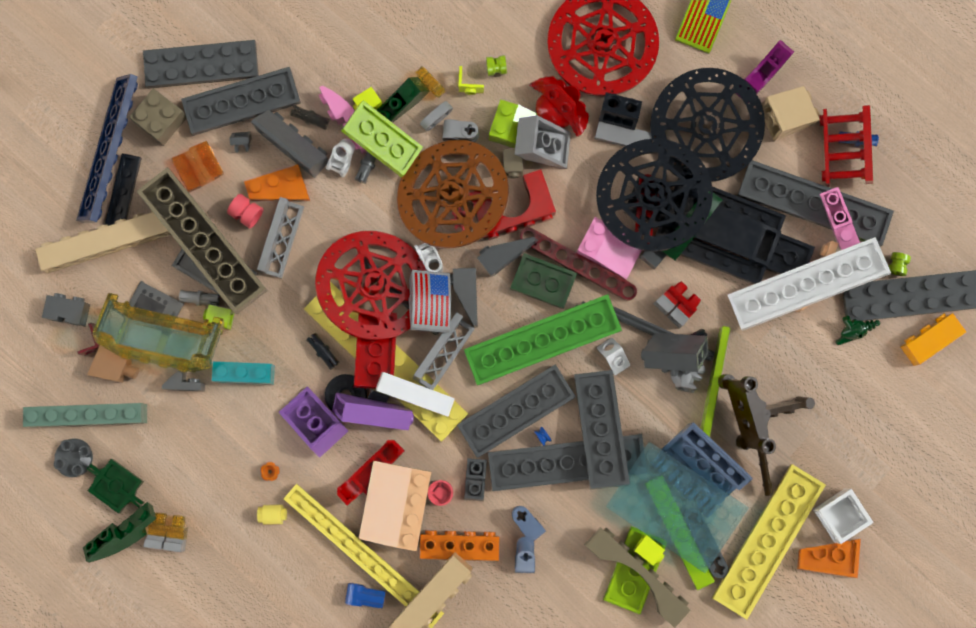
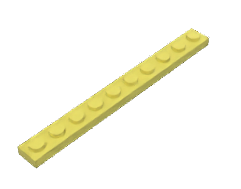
[284,484,444,628]

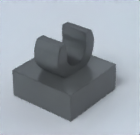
[230,131,252,153]

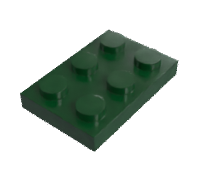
[510,253,577,309]

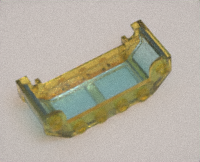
[92,293,225,372]

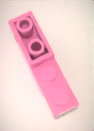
[319,86,367,154]
[820,187,860,250]

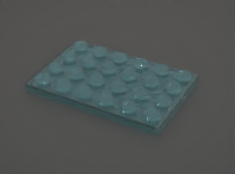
[606,441,749,573]

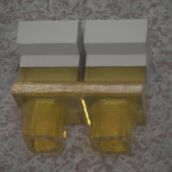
[143,512,188,552]

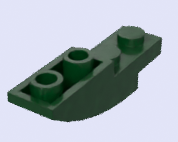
[83,502,156,563]

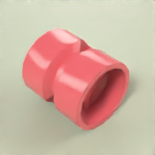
[227,194,264,229]
[428,480,454,506]

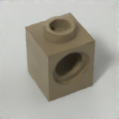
[503,149,523,179]

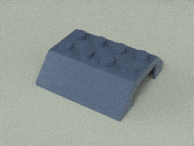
[649,422,753,517]

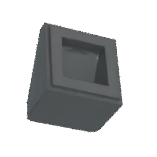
[640,247,666,270]

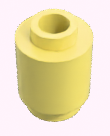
[257,505,287,525]

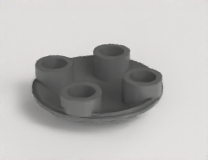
[54,438,93,477]

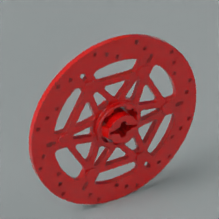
[547,0,659,96]
[315,231,427,340]

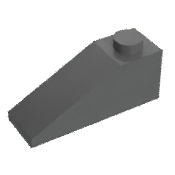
[477,237,538,276]
[450,268,478,327]

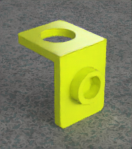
[458,66,484,95]

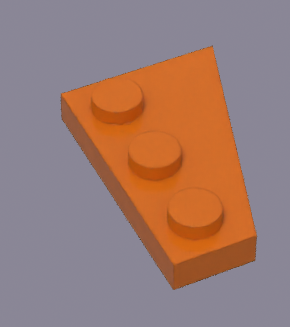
[244,164,310,201]
[797,539,861,578]

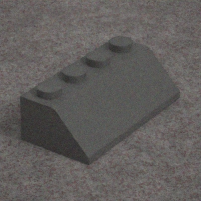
[251,110,328,178]

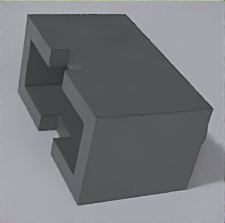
[42,293,91,327]

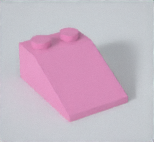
[576,217,642,280]

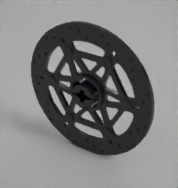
[650,68,765,182]
[596,138,713,251]

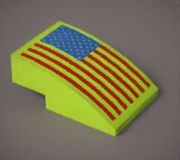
[675,0,732,54]

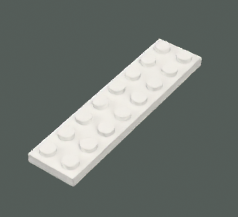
[728,237,891,331]

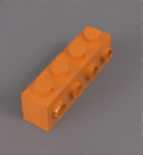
[420,530,500,561]

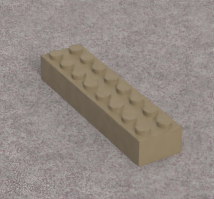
[137,167,268,315]

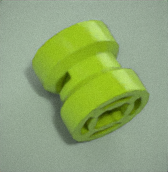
[486,55,507,76]
[888,252,911,276]

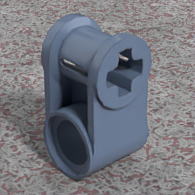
[512,506,546,541]
[515,537,535,573]

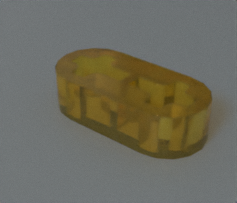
[415,66,446,98]

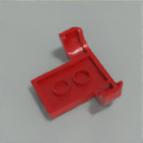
[337,440,405,506]

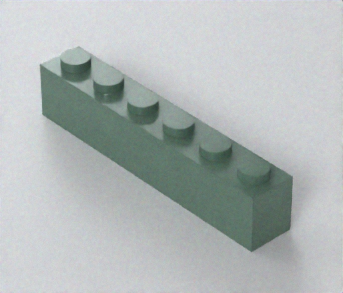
[23,403,147,427]

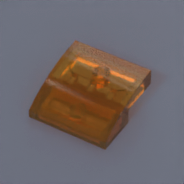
[171,141,224,192]

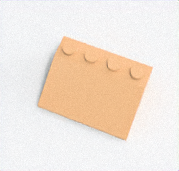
[359,461,431,551]

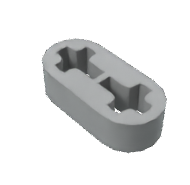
[420,101,453,131]

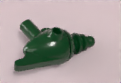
[835,315,881,345]

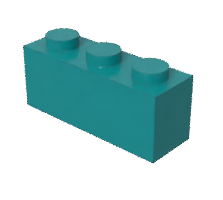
[212,361,275,385]

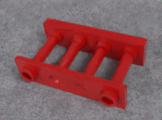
[819,105,873,187]

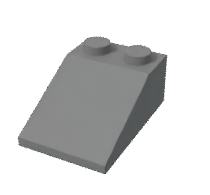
[515,115,571,169]

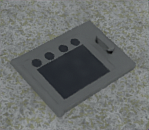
[124,281,184,334]

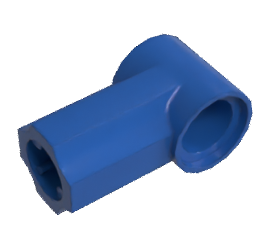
[345,583,386,609]

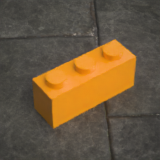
[901,313,966,366]

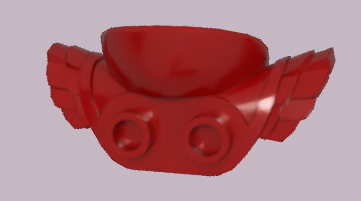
[529,76,589,137]

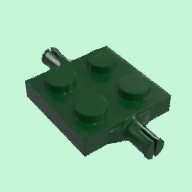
[86,459,145,514]

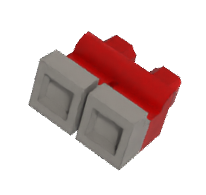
[653,281,701,329]

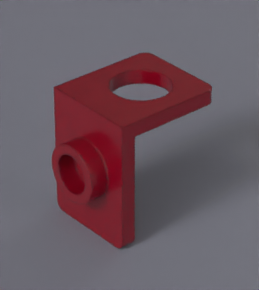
[77,323,104,356]

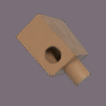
[87,341,139,383]

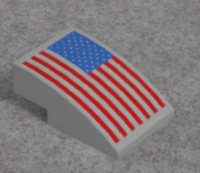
[409,270,451,333]

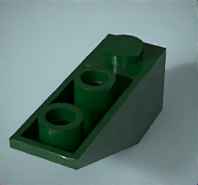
[377,77,430,123]

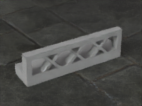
[257,197,304,279]
[413,312,475,390]

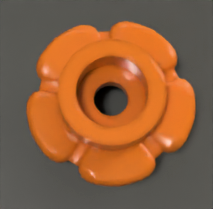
[260,462,280,481]

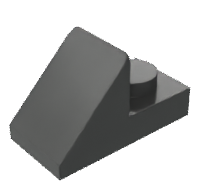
[162,367,205,391]

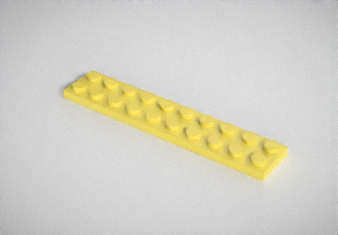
[304,282,468,442]

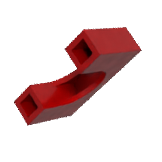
[469,169,556,240]

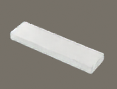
[376,372,455,417]

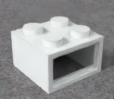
[813,489,874,544]

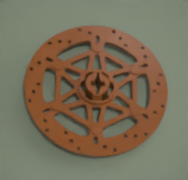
[397,140,509,248]

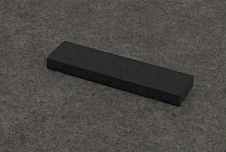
[105,153,142,226]

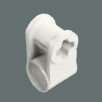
[326,138,355,177]
[414,243,443,272]

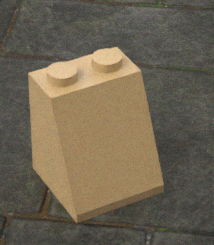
[761,86,820,141]

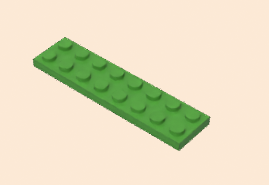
[464,294,622,386]

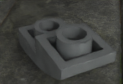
[464,458,487,501]

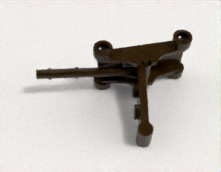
[718,374,815,496]

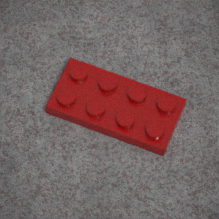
[354,311,397,389]

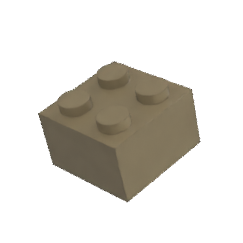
[129,88,187,145]

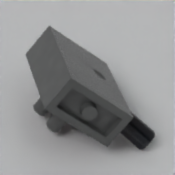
[641,329,708,377]

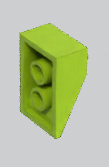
[489,99,538,148]

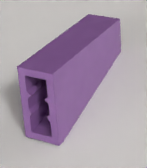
[332,393,414,430]

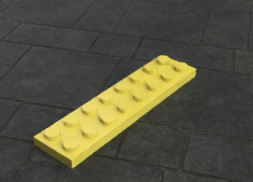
[712,464,826,620]

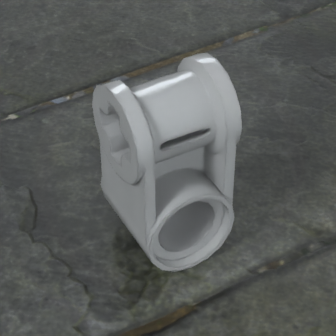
[442,119,479,142]

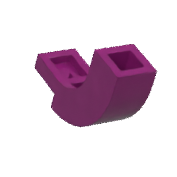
[735,40,794,103]

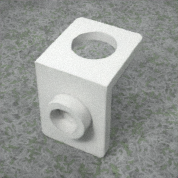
[597,338,630,375]

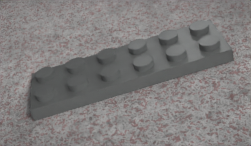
[143,40,259,89]
[181,67,301,136]
[457,364,576,458]
[574,370,630,490]

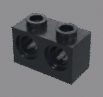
[599,92,643,130]

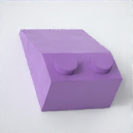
[279,386,348,457]

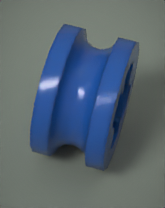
[534,427,552,446]

